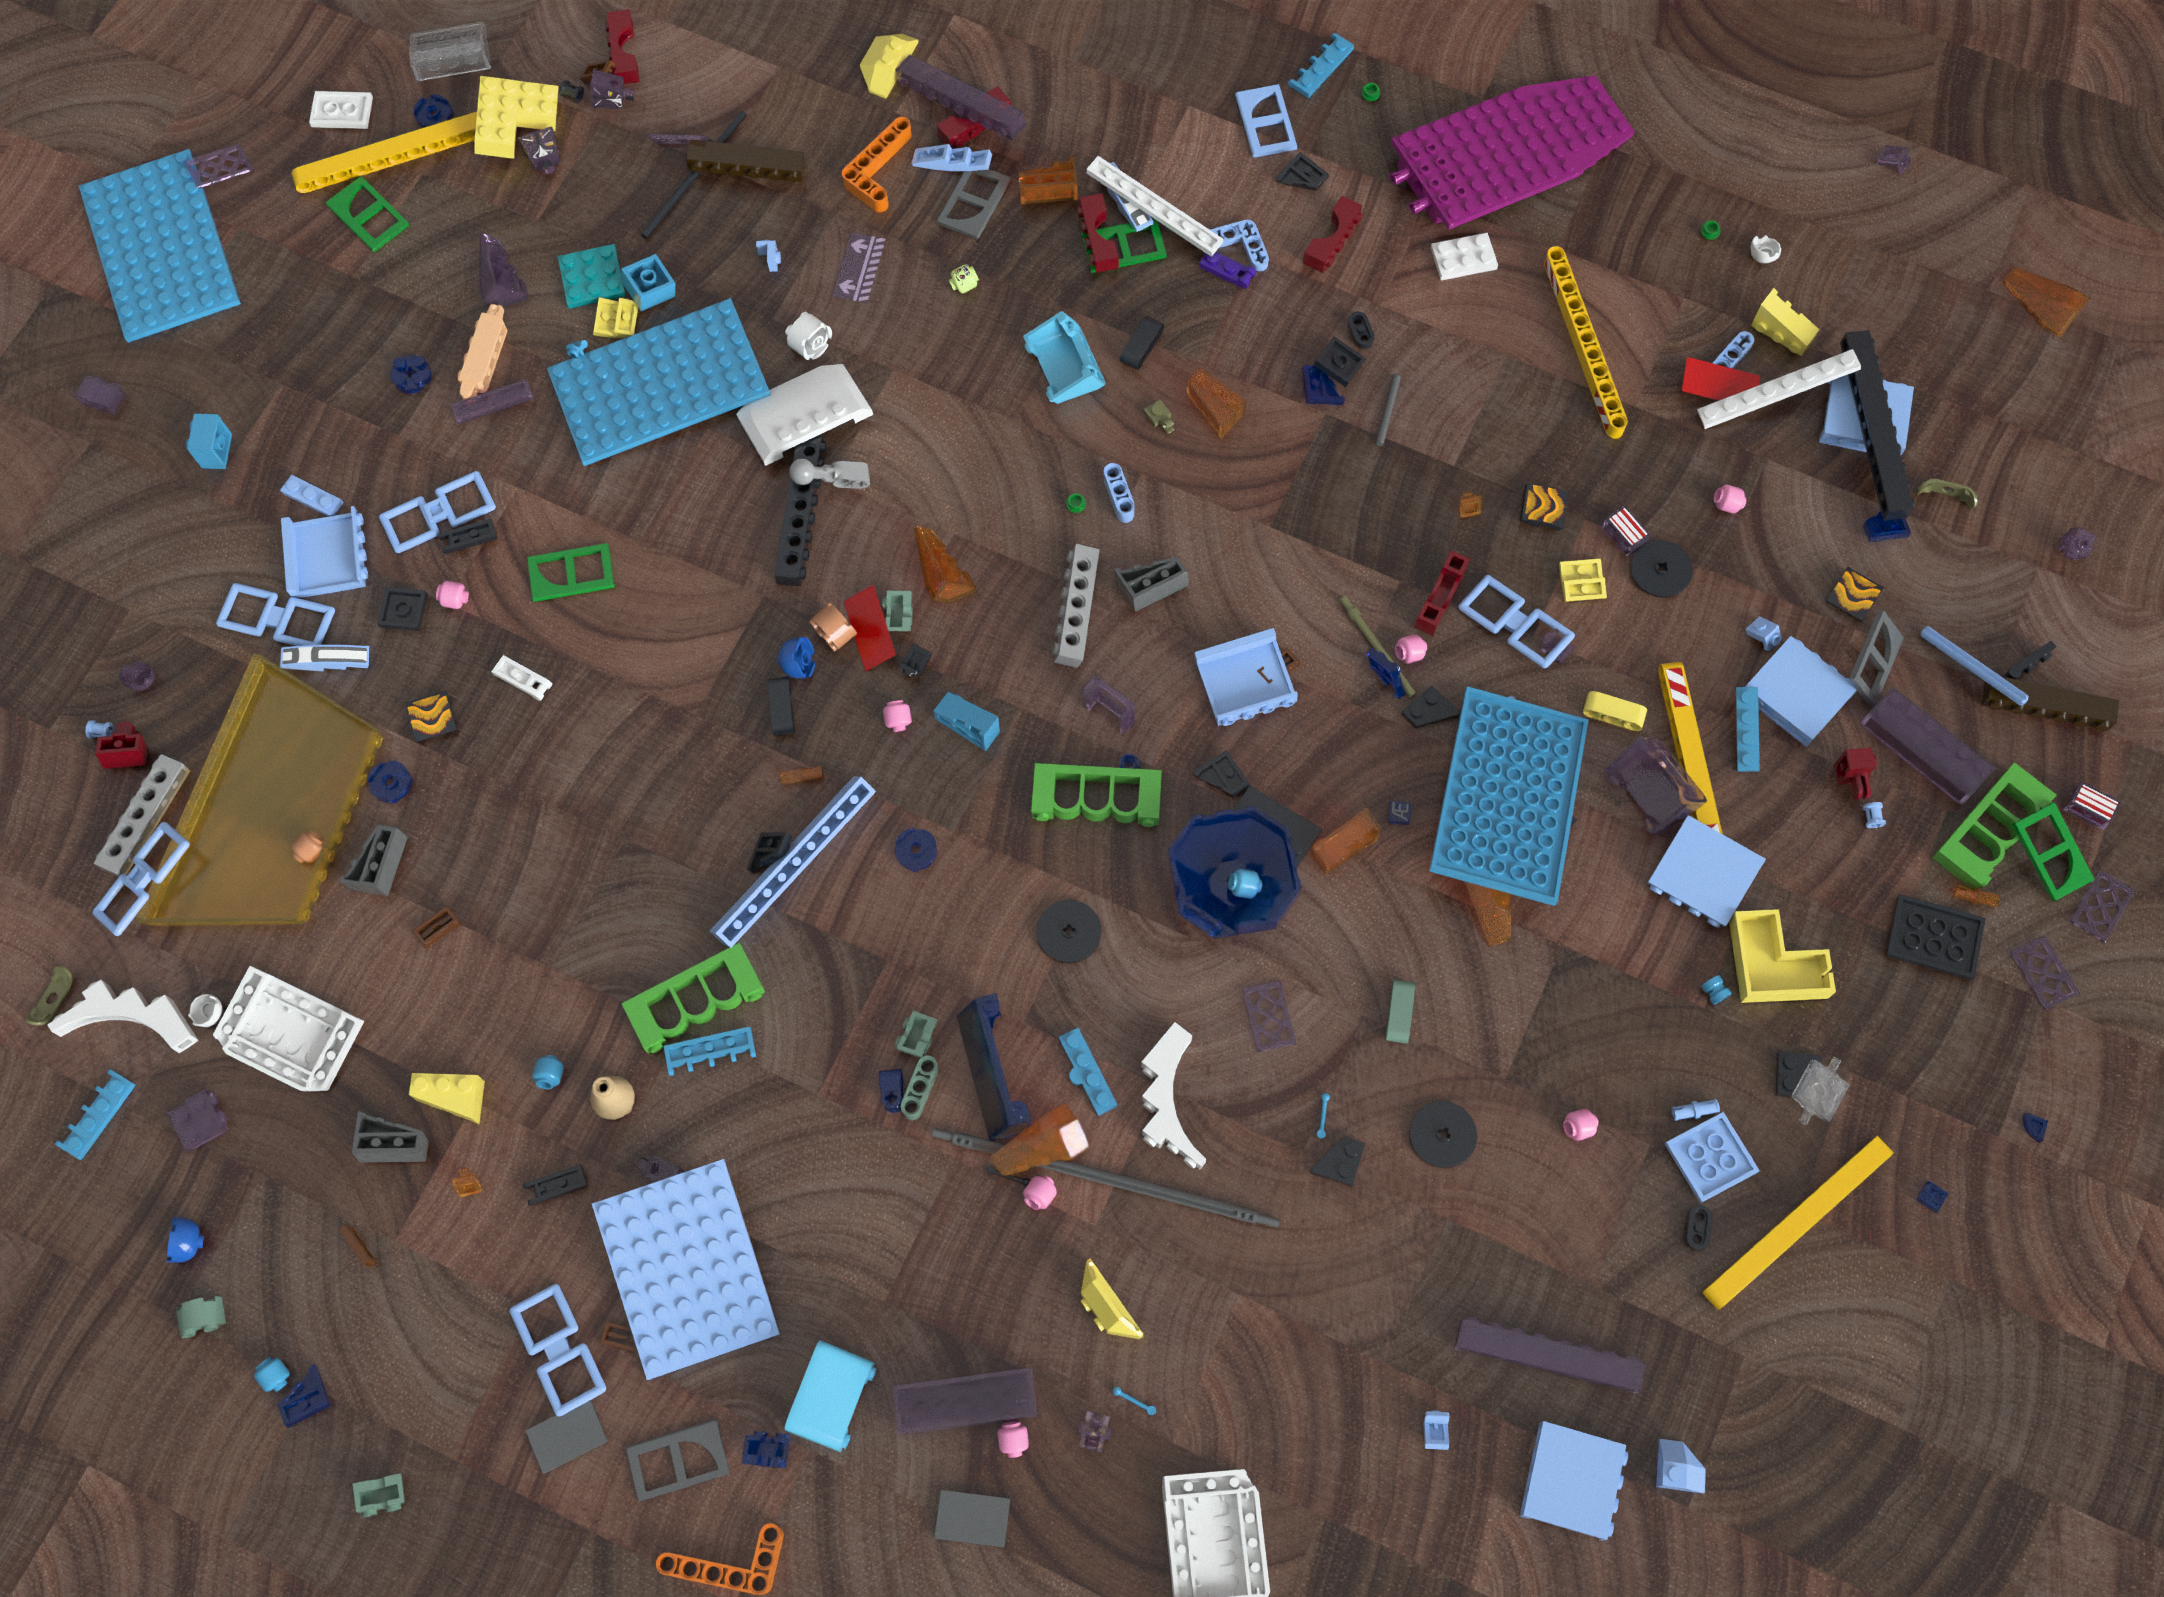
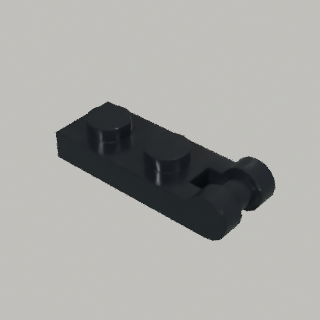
[2002,641,2057,679]

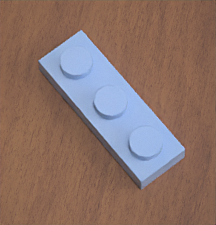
[280,475,343,517]

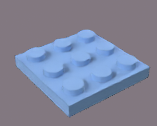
[1665,1112,1760,1203]

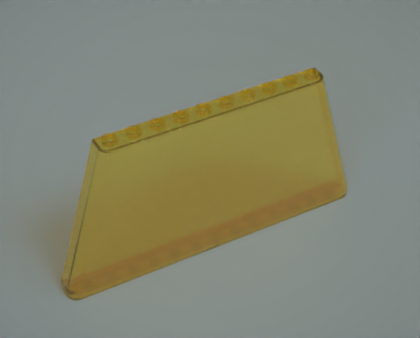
[136,654,382,926]

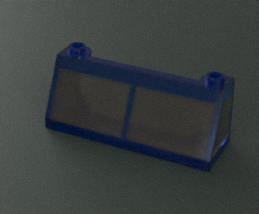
[956,993,1033,1141]

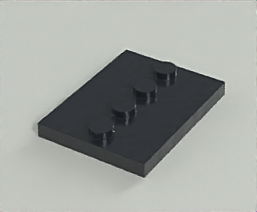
[1216,786,1322,882]
[1885,894,1986,980]

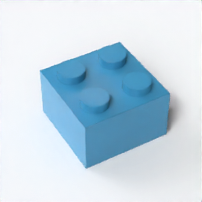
[621,254,675,311]
[186,414,232,469]

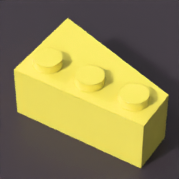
[1751,288,1820,356]
[409,1073,485,1124]

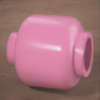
[1714,484,1746,514]
[436,581,469,609]
[1395,634,1427,664]
[883,700,912,732]
[1563,1109,1598,1141]
[1023,1176,1057,1210]
[997,1421,1029,1458]

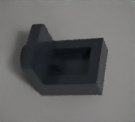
[899,644,933,677]

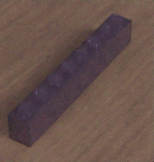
[895,54,1026,140]
[1454,1317,1646,1394]

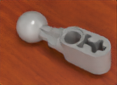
[789,459,870,489]

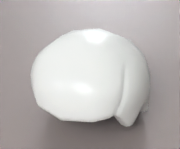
[1750,235,1781,263]
[188,994,223,1027]

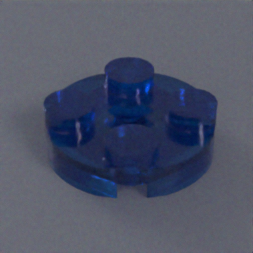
[413,94,453,128]
[390,355,432,393]
[368,761,413,804]
[895,828,938,872]

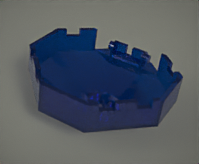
[1168,806,1302,939]

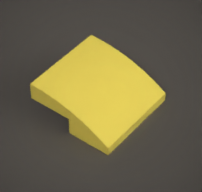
[593,298,638,338]
[1559,559,1607,602]

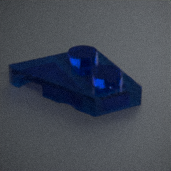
[1366,647,1405,699]

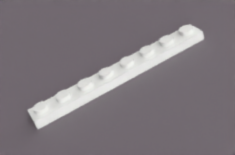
[1086,156,1223,257]
[1697,349,1861,429]

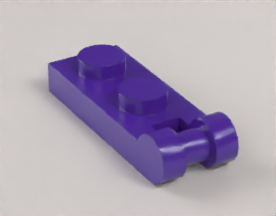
[1199,252,1256,289]

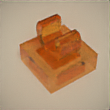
[1459,491,1482,518]
[452,1168,482,1197]

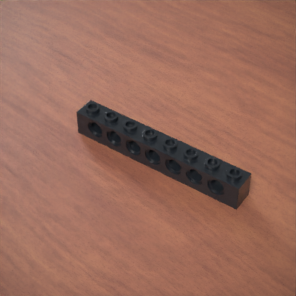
[774,433,827,587]

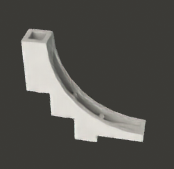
[48,980,199,1053]
[1141,1022,1206,1170]

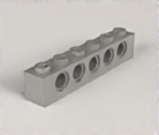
[1052,544,1100,668]
[93,754,190,877]

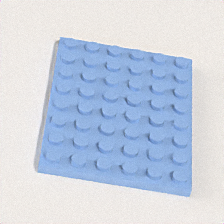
[592,1159,780,1380]

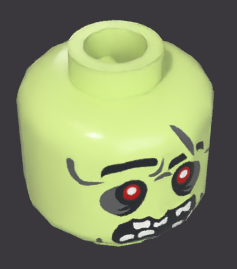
[949,264,979,294]

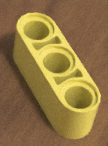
[1583,691,1647,731]

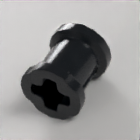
[559,80,585,103]

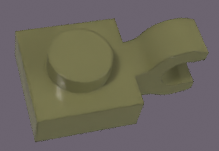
[1144,400,1174,434]

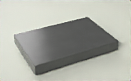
[526,1400,609,1474]
[934,1490,1011,1548]

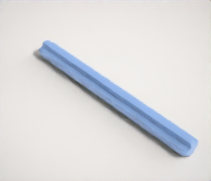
[1921,626,2029,706]

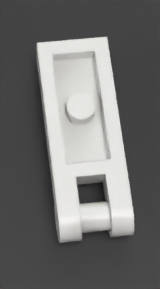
[491,655,552,701]

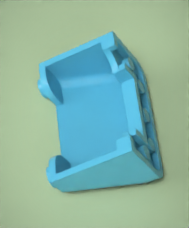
[1023,311,1106,404]
[785,1340,877,1452]

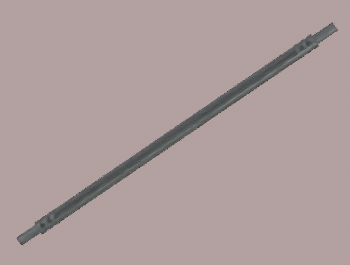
[932,1128,1280,1228]

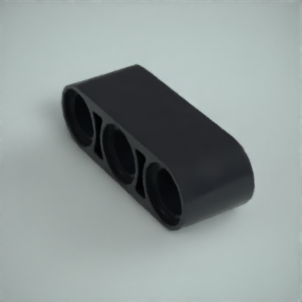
[1120,316,1165,370]
[768,677,795,736]

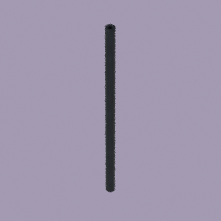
[641,110,747,239]

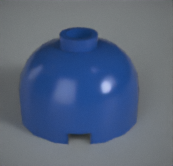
[777,637,815,679]
[166,1217,204,1263]

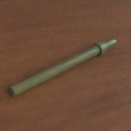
[1340,596,1416,698]

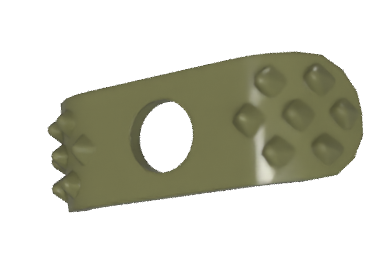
[1915,478,1978,508]
[24,965,73,1026]

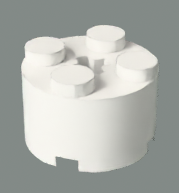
[785,312,832,360]

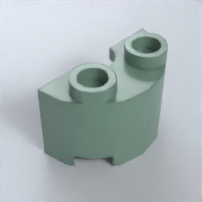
[883,591,913,631]
[894,1011,937,1058]
[175,1296,226,1338]
[353,1473,405,1517]

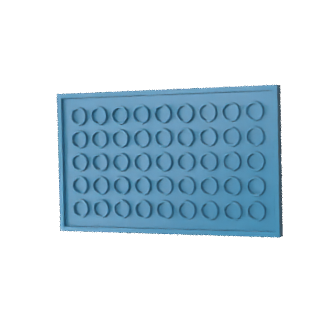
[79,149,241,343]
[547,298,771,466]
[1429,686,1588,906]

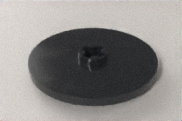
[1630,540,1693,598]
[1037,900,1101,963]
[1410,1101,1477,1168]

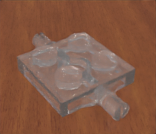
[1791,1057,1850,1125]

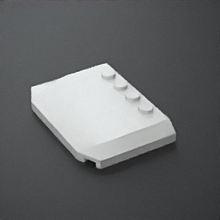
[736,364,873,466]
[213,966,364,1092]
[1162,1469,1270,1597]

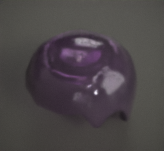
[119,661,155,692]

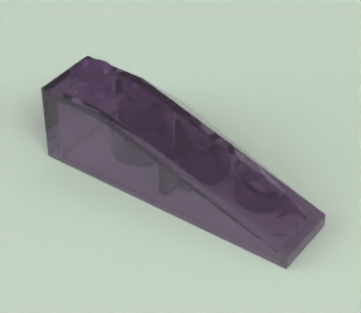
[479,233,528,307]

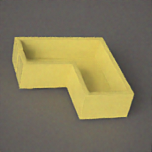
[475,76,558,159]
[1729,909,1836,1003]

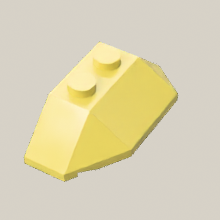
[860,34,918,99]
[1080,1258,1143,1339]

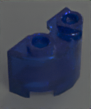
[741,1431,791,1468]

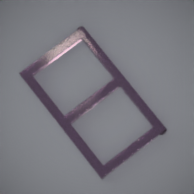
[648,134,714,144]

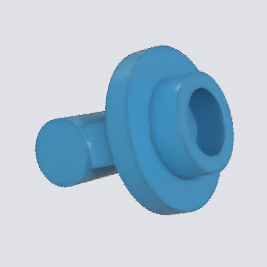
[565,340,588,358]

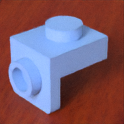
[756,240,781,272]
[1746,616,1782,652]
[1423,1410,1449,1450]

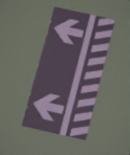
[832,233,886,303]

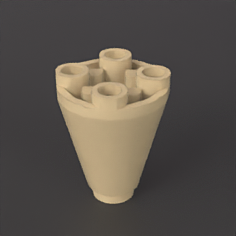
[590,1076,635,1120]

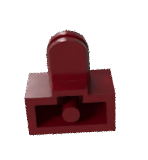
[95,721,149,769]
[1834,747,1877,800]

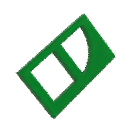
[326,176,410,252]
[1081,218,1167,273]
[527,543,615,602]
[2012,802,2095,901]

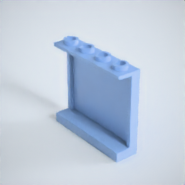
[1819,374,1914,455]
[281,506,368,598]
[1195,628,1298,726]
[1745,636,1857,747]
[1647,815,1766,928]
[1520,1421,1628,1541]

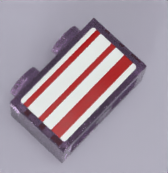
[1602,505,1651,557]
[2063,782,2121,830]

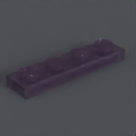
[451,379,534,424]

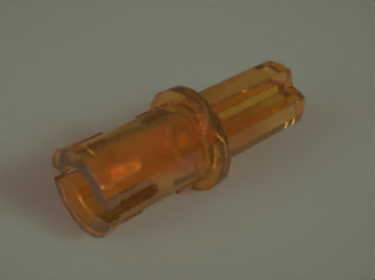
[780,765,823,784]
[1953,884,2000,907]

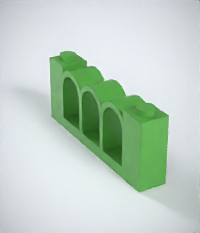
[1932,762,2056,891]
[1031,763,1162,827]
[621,943,765,1053]

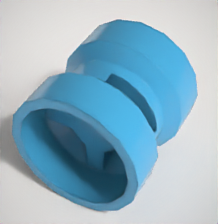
[1701,975,1732,1005]

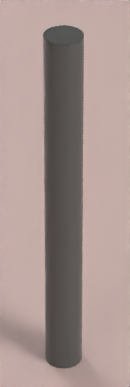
[1376,374,1401,446]

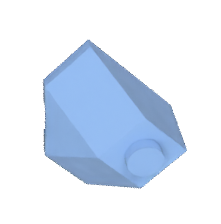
[1656,1439,1705,1493]

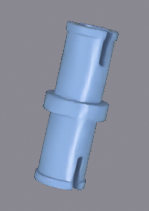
[1671,1099,1720,1121]

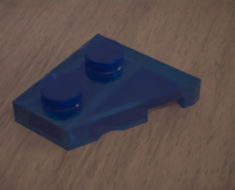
[1302,365,1345,405]
[1863,511,1911,542]
[278,1365,331,1428]

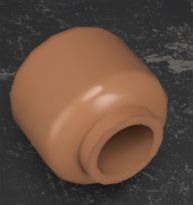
[291,831,324,863]

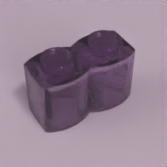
[74,376,126,415]

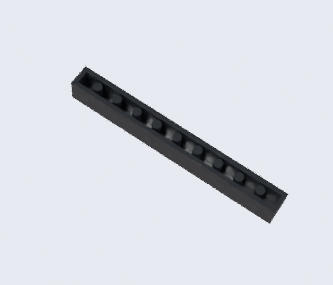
[1840,330,1915,520]

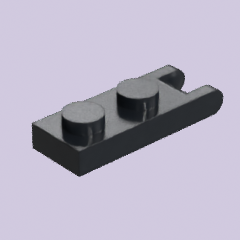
[439,518,497,554]
[523,1164,588,1206]

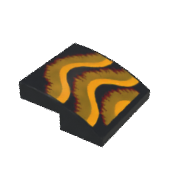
[1520,484,1568,531]
[1826,566,1884,622]
[406,690,458,742]

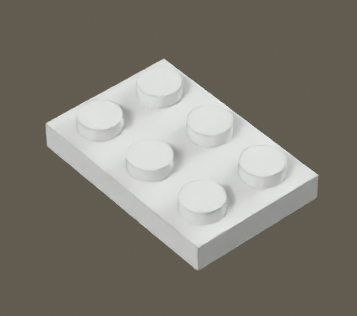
[309,91,373,129]
[1431,233,1498,280]

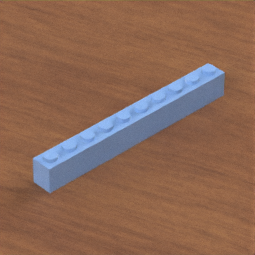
[709,776,876,948]

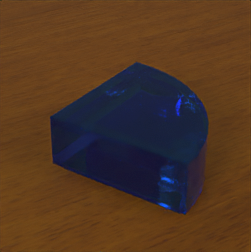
[2023,1113,2048,1143]

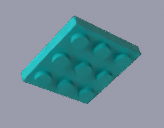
[558,244,626,309]

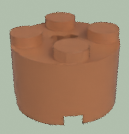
[809,603,857,652]

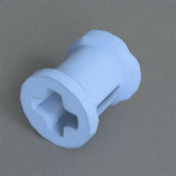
[85,720,115,739]
[1863,802,1886,828]

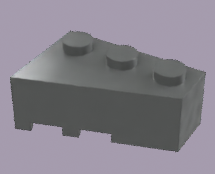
[1114,557,1189,612]
[339,825,408,896]
[352,1111,429,1163]

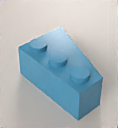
[933,692,1000,751]

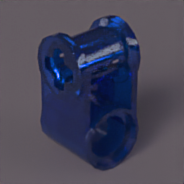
[879,1068,903,1113]

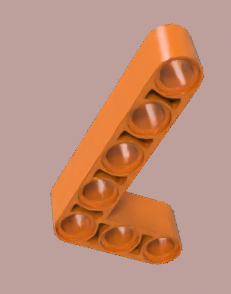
[842,117,912,212]
[656,1524,784,1595]

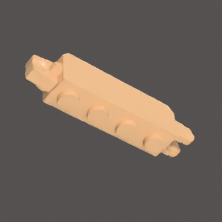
[458,304,508,404]

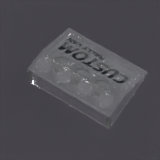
[409,21,491,81]

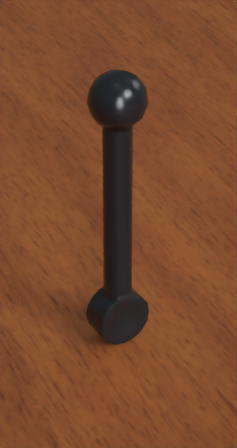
[986,1165,1031,1186]

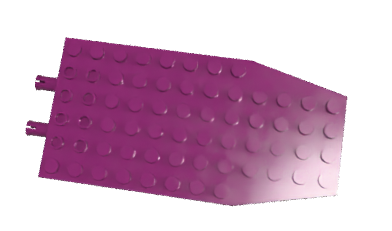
[1389,75,1635,230]

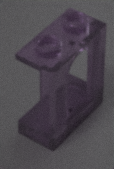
[1082,675,1136,734]

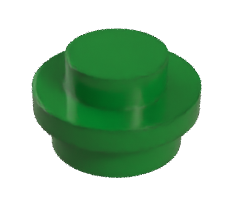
[1361,83,1380,101]
[1700,220,1721,240]
[1066,493,1086,513]

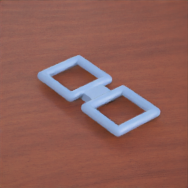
[379,471,496,553]
[1458,575,1575,668]
[216,583,335,646]
[92,822,190,936]
[510,1284,606,1416]

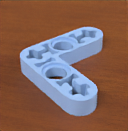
[1211,220,1269,271]

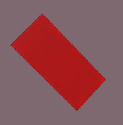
[1682,357,1760,401]
[844,585,896,671]

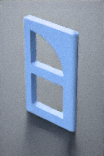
[1235,84,1297,158]

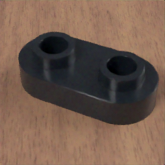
[1348,311,1375,349]
[1685,1205,1712,1251]

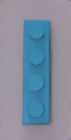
[1736,687,1760,772]

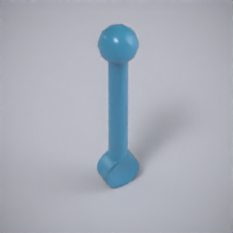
[1317,1093,1330,1139]
[1112,1386,1156,1415]

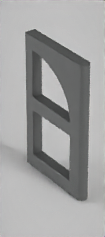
[937,169,1011,240]
[1849,610,1904,707]
[626,1419,730,1502]

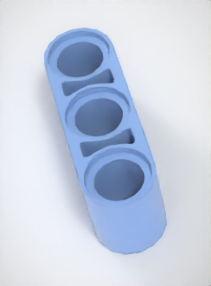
[1104,463,1135,523]

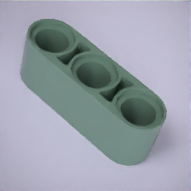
[1385,979,1416,1044]
[901,1055,939,1121]

